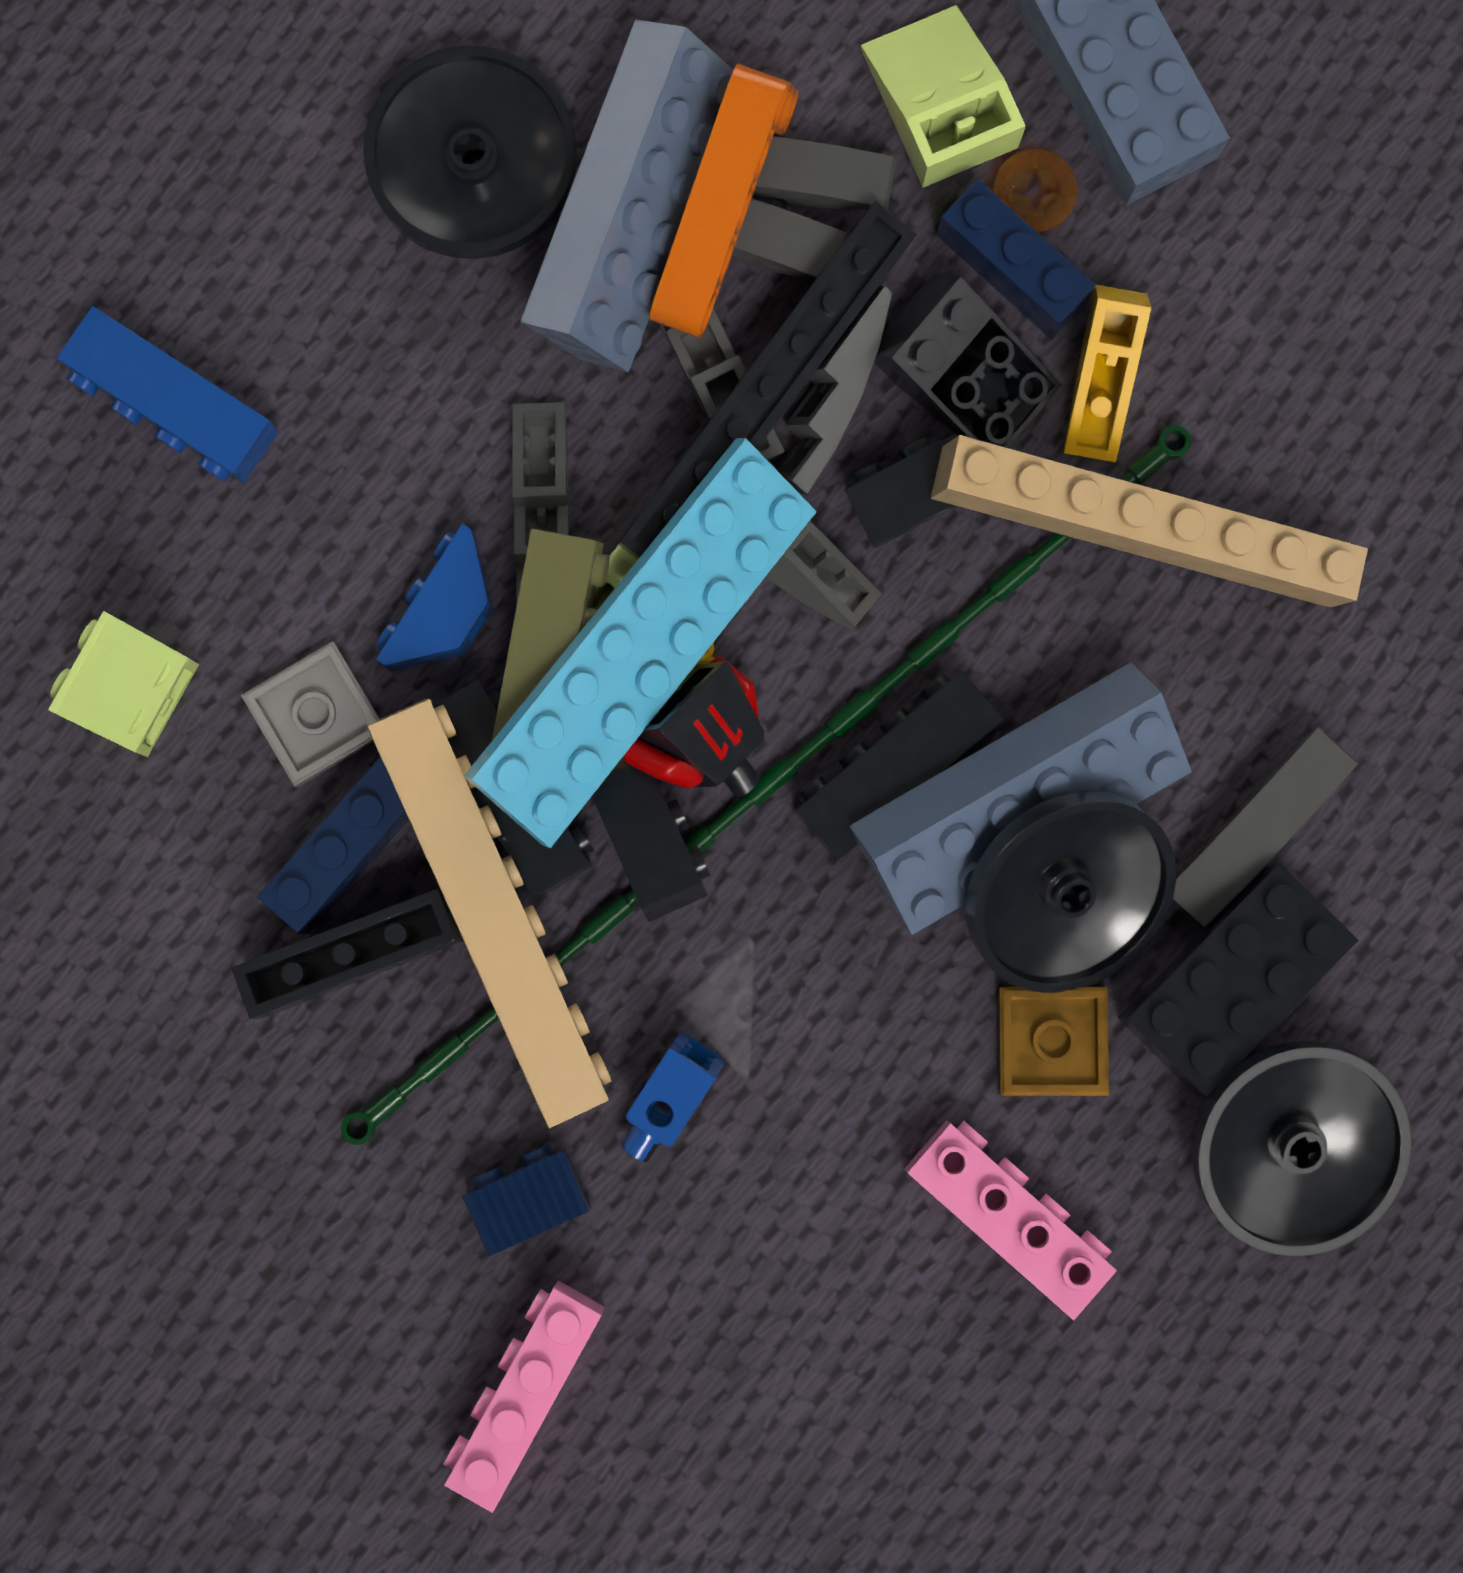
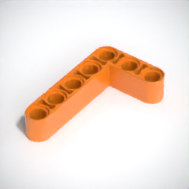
[649,63,799,338]

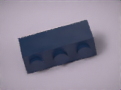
[937,178,1096,340]

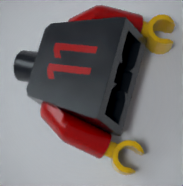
[624,643,764,797]

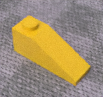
[1064,284,1152,463]

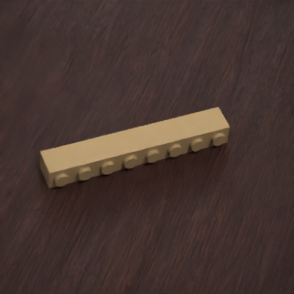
[931,435,1368,607]
[367,699,612,1128]

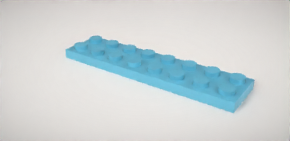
[464,438,817,848]

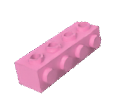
[904,1120,1117,1320]
[443,1280,605,1513]

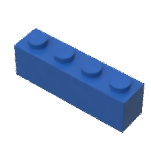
[56,306,279,484]

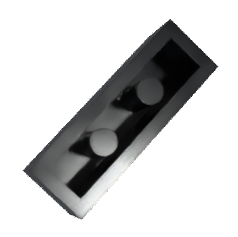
[592,756,711,922]

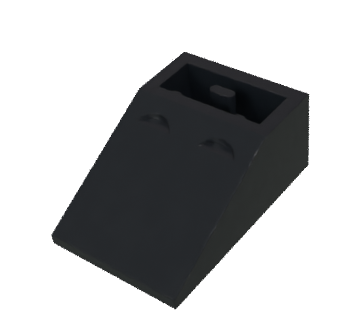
[874,274,1062,448]

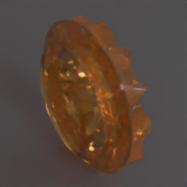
[993,149,1078,233]

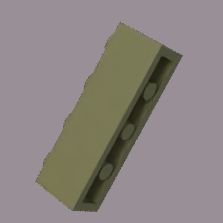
[492,528,610,741]

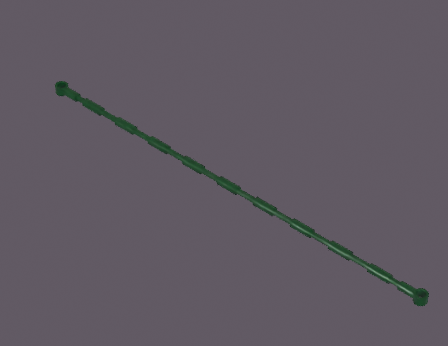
[341,425,1191,1145]

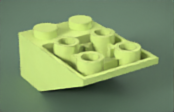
[860,5,1026,188]
[48,611,199,757]

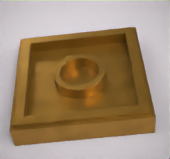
[998,987,1109,1096]

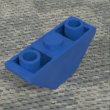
[376,524,493,672]

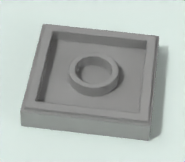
[241,641,380,788]

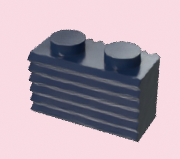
[462,1144,591,1257]

